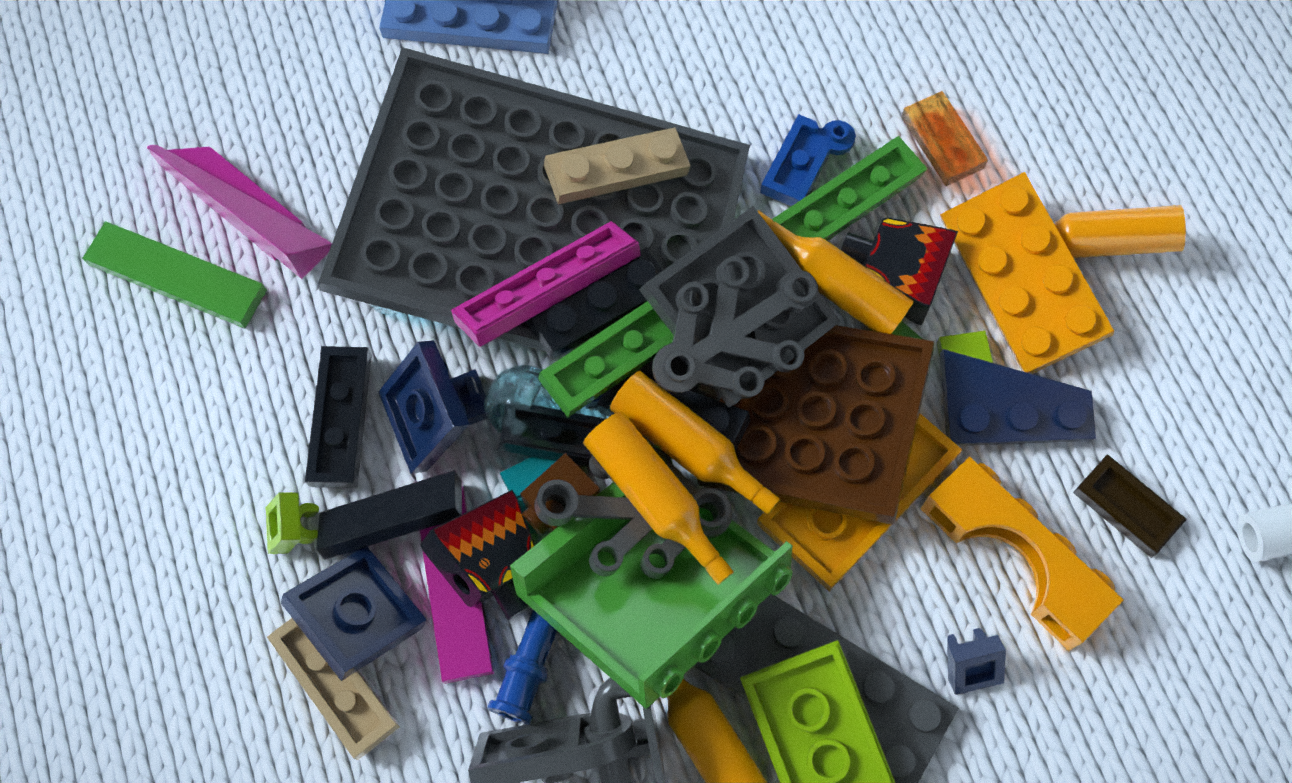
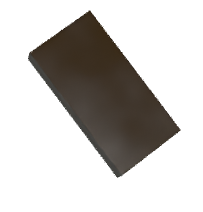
[1073,454,1187,558]

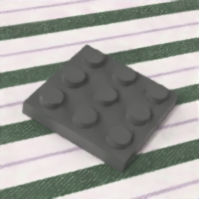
[639,206,840,408]

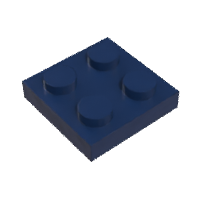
[378,340,470,474]
[281,547,427,681]

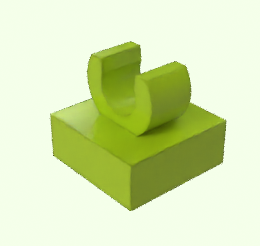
[265,492,319,554]

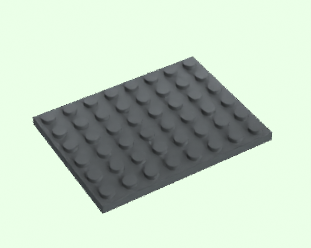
[318,47,750,391]

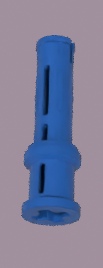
[487,610,557,725]

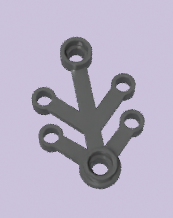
[652,256,818,399]
[534,447,732,579]

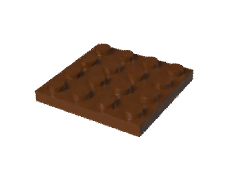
[697,325,934,525]

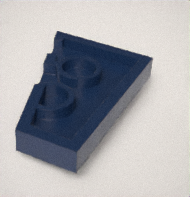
[940,349,1096,446]

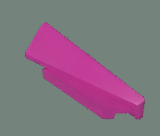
[147,144,332,279]

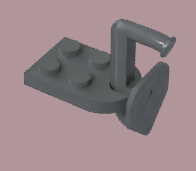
[468,678,665,783]

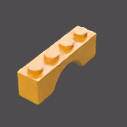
[920,456,1124,651]

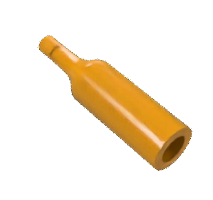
[1054,205,1186,258]
[758,210,914,334]
[610,371,780,515]
[583,411,734,585]
[667,678,768,783]

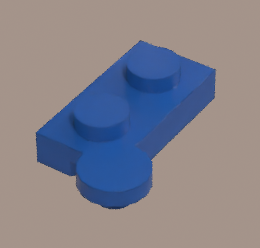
[760,114,856,206]

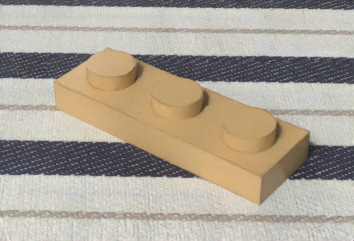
[544,127,691,204]
[267,618,400,760]

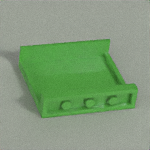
[510,447,793,709]

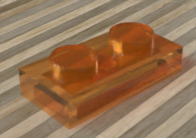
[901,91,988,186]

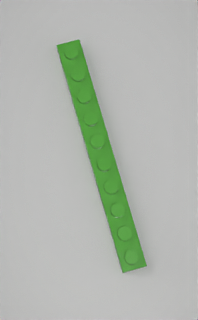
[538,136,928,417]

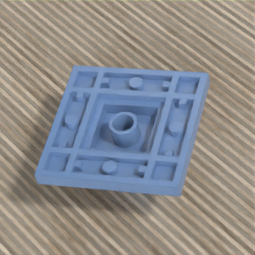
[379,0,558,54]

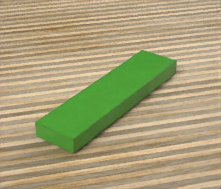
[82,221,267,329]

